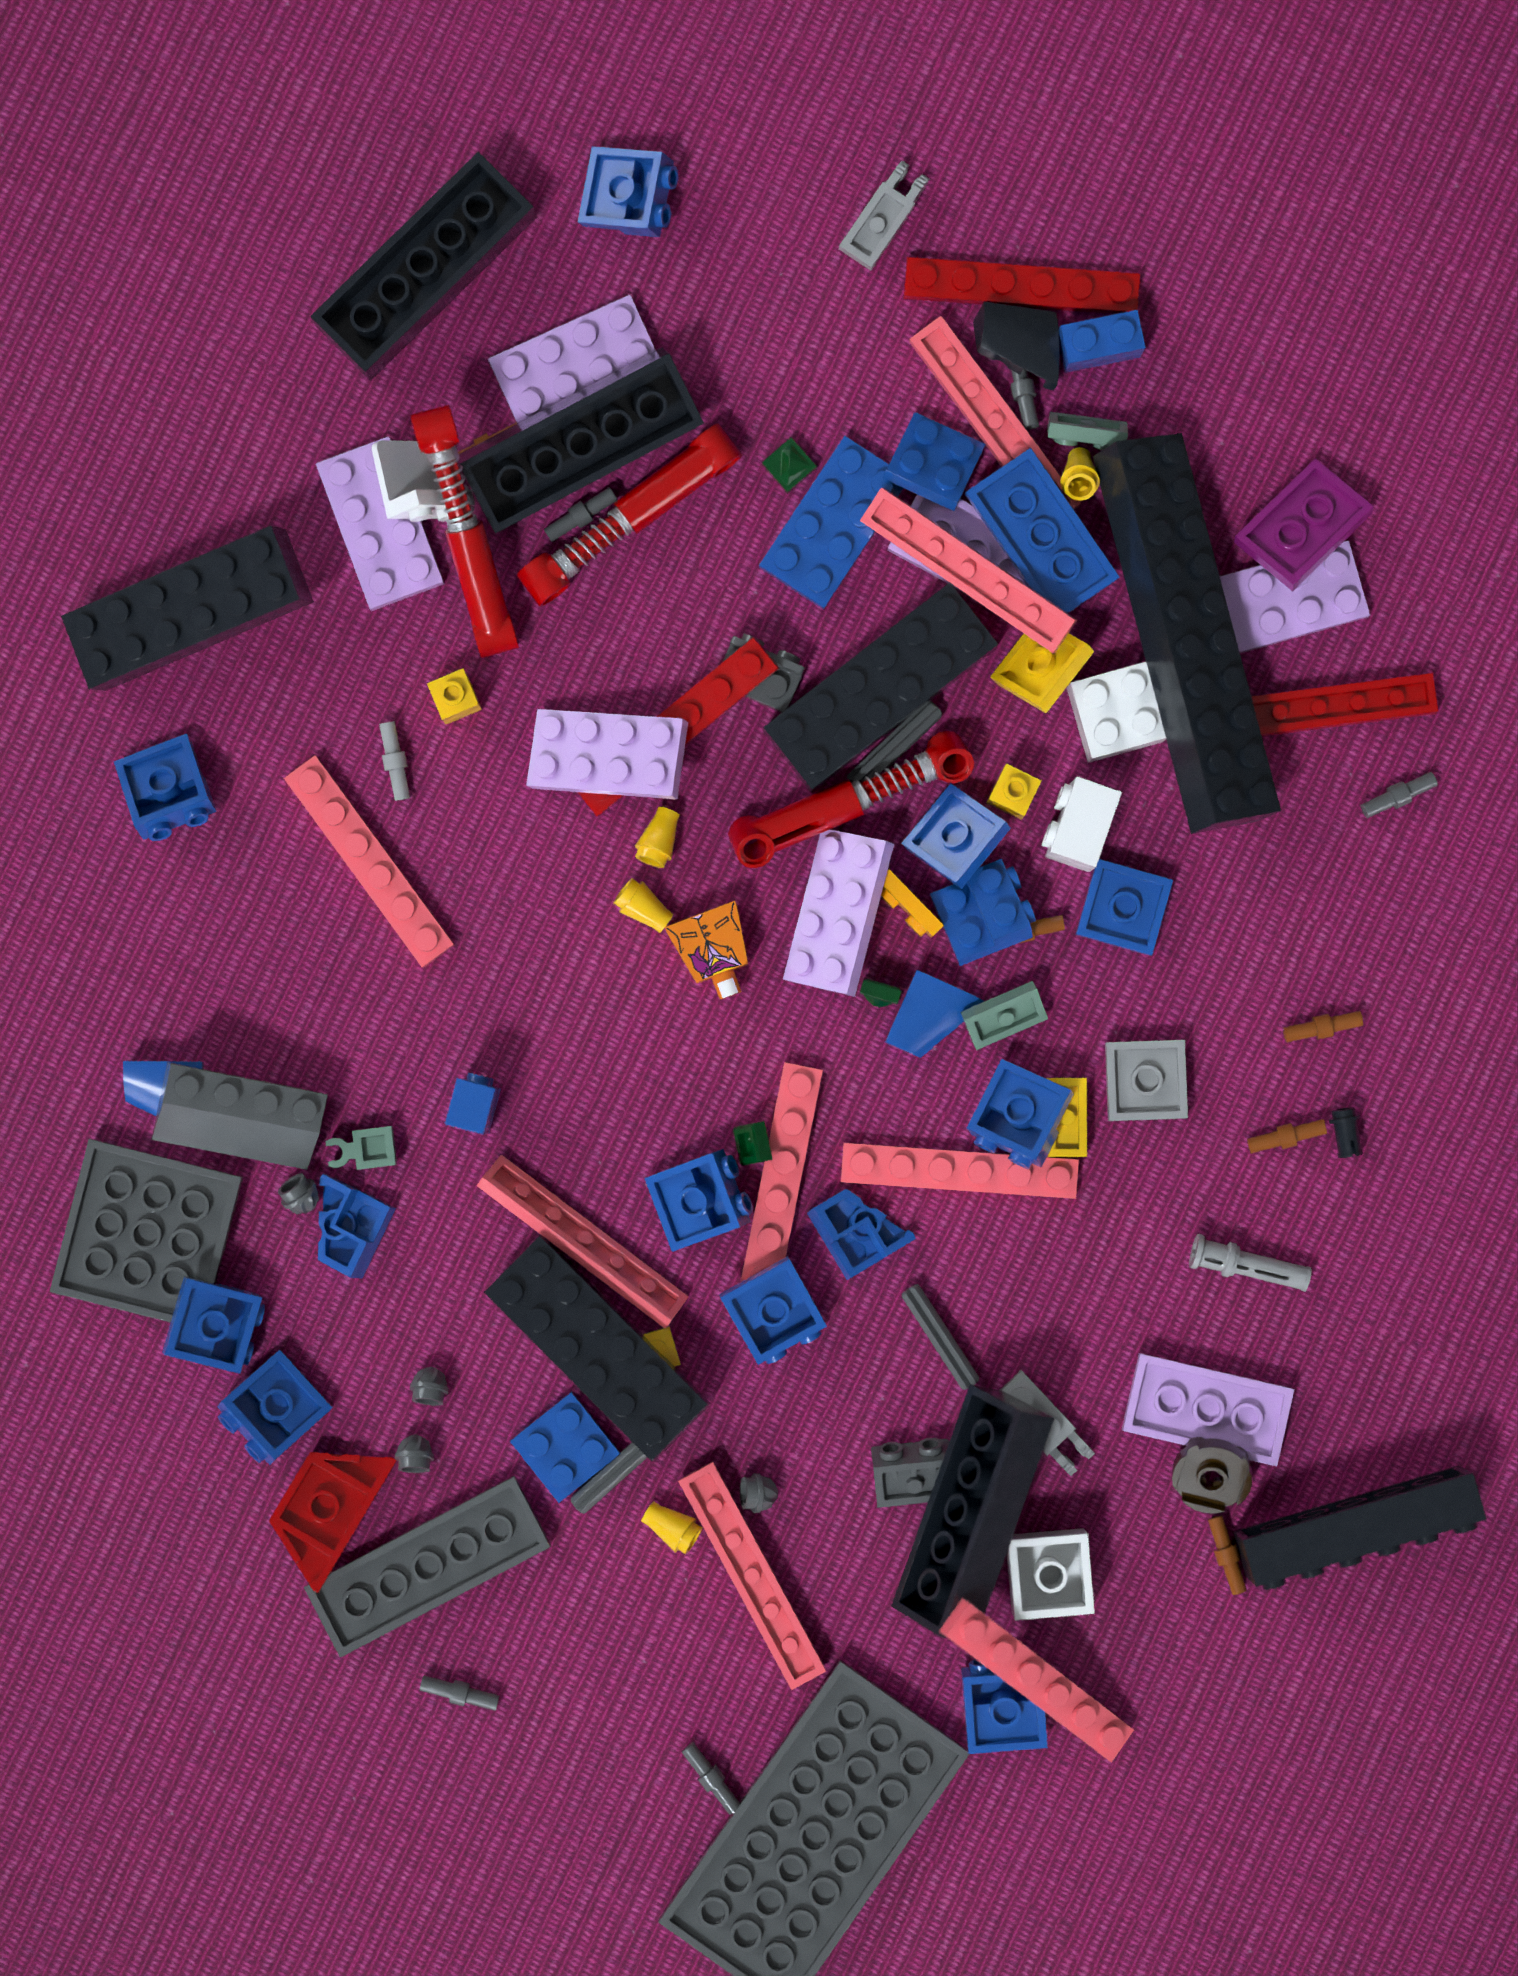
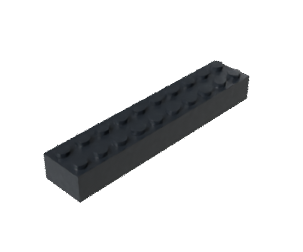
[1093,433,1281,834]

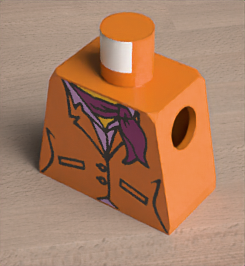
[665,901,748,1000]

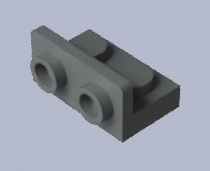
[723,634,805,713]
[871,1438,949,1508]

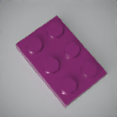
[1234,458,1374,592]

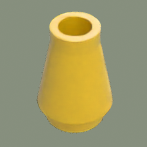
[1060,447,1100,501]
[635,807,680,868]
[613,878,673,933]
[641,1502,703,1554]

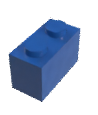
[1059,310,1145,373]
[445,1073,501,1135]

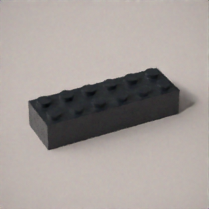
[310,152,536,381]
[457,347,704,534]
[61,525,314,691]
[763,582,998,793]
[484,1236,711,1461]
[891,1384,1054,1638]
[1232,1465,1487,1590]

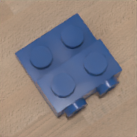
[578,146,678,238]
[113,733,217,841]
[930,859,1036,966]
[966,1059,1074,1169]
[644,1148,753,1252]
[719,1256,827,1365]
[162,1276,265,1374]
[217,1350,332,1465]
[961,1659,1048,1754]

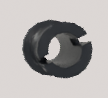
[1329,1107,1363,1158]

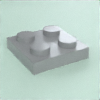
[1105,1040,1188,1121]

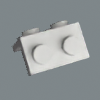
[372,440,475,522]

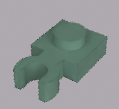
[326,1126,397,1170]

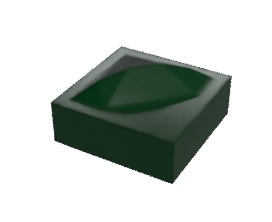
[762,438,817,494]
[859,978,901,1008]
[733,1121,773,1166]

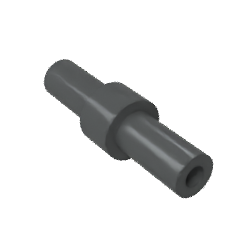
[1010,369,1039,430]
[544,487,618,542]
[1361,772,1438,819]
[419,1675,500,1711]
[681,1742,740,1815]

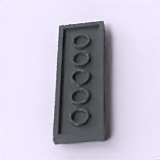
[304,1476,551,1658]

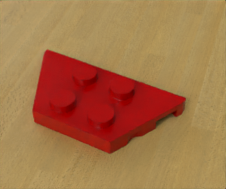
[269,1452,397,1593]

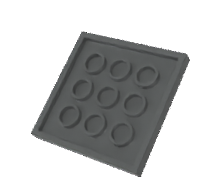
[50,1139,243,1322]

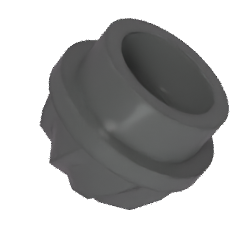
[278,1173,319,1215]
[409,1367,449,1406]
[395,1434,434,1473]
[740,1473,778,1513]

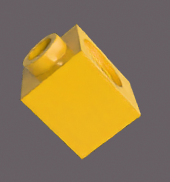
[427,668,482,725]
[986,764,1042,820]

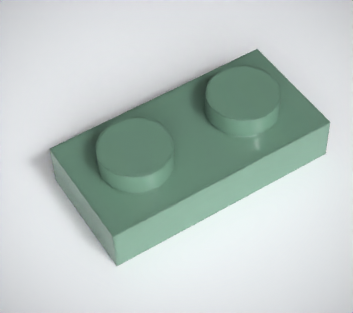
[1047,412,1128,450]
[960,981,1048,1050]

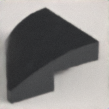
[973,302,1059,390]

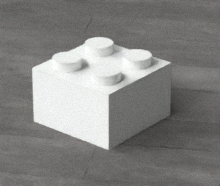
[1067,662,1166,763]
[1041,777,1122,872]
[1007,1528,1095,1620]

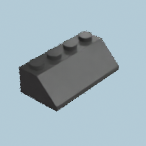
[151,1062,327,1170]

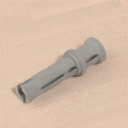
[1189,1234,1312,1292]

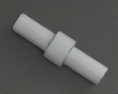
[379,721,410,801]

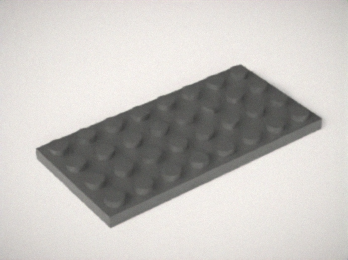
[658,1660,969,1976]

